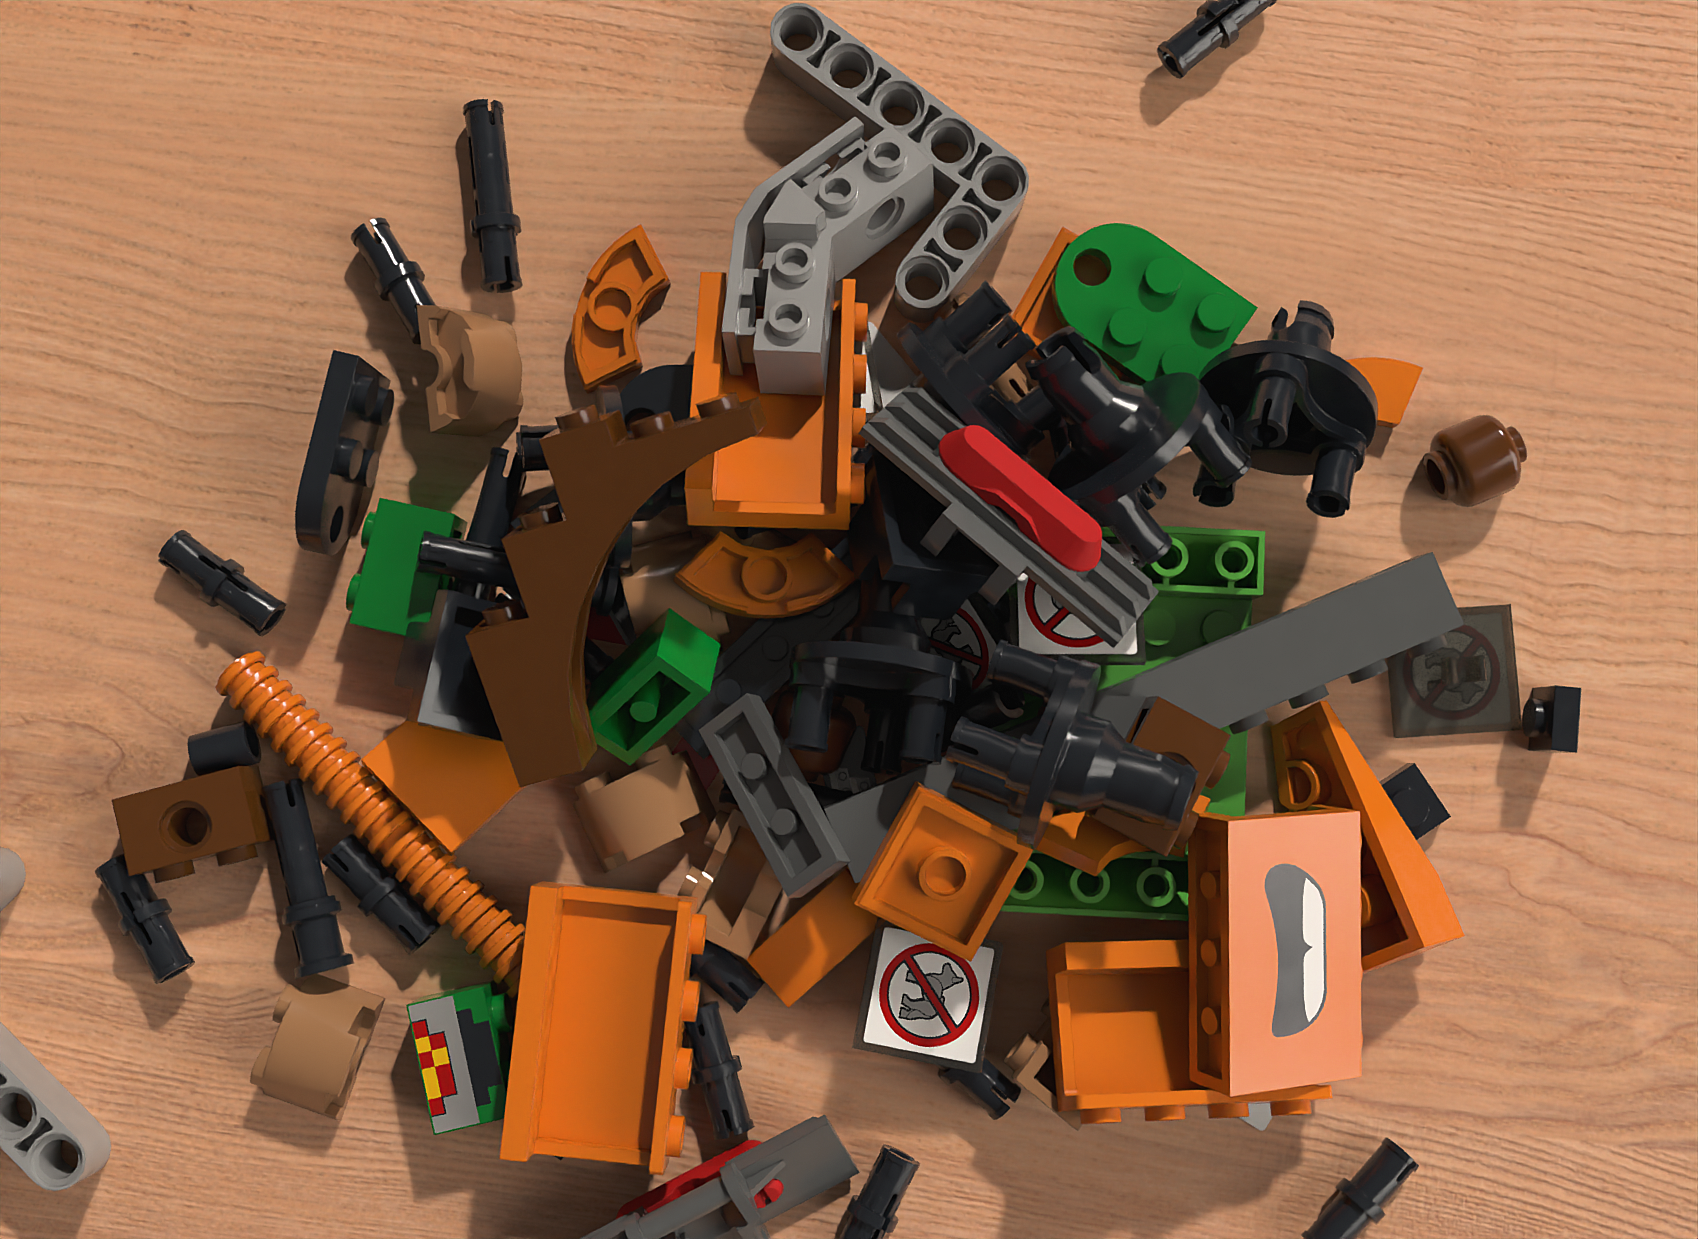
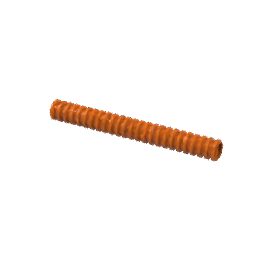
[215,651,526,999]

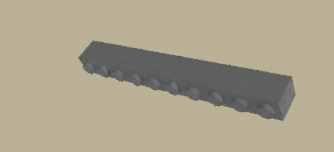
[824,552,1464,883]

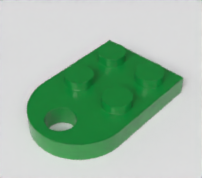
[1052,223,1258,385]

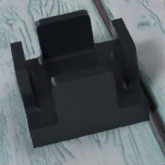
[847,455,999,620]
[394,590,504,743]

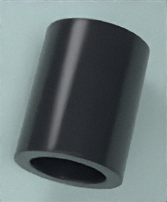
[187,721,261,777]

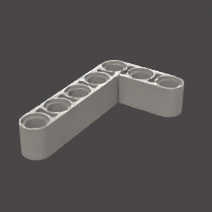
[770,3,1029,323]
[0,847,111,1191]

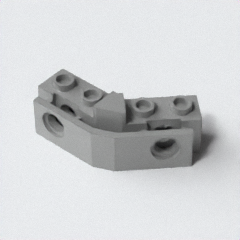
[722,117,934,396]

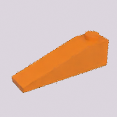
[1271,700,1465,974]

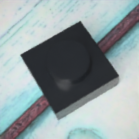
[1522,685,1581,753]
[1379,763,1451,840]

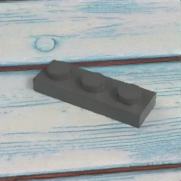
[699,693,851,898]

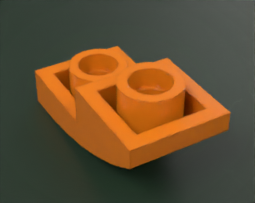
[746,867,886,1008]

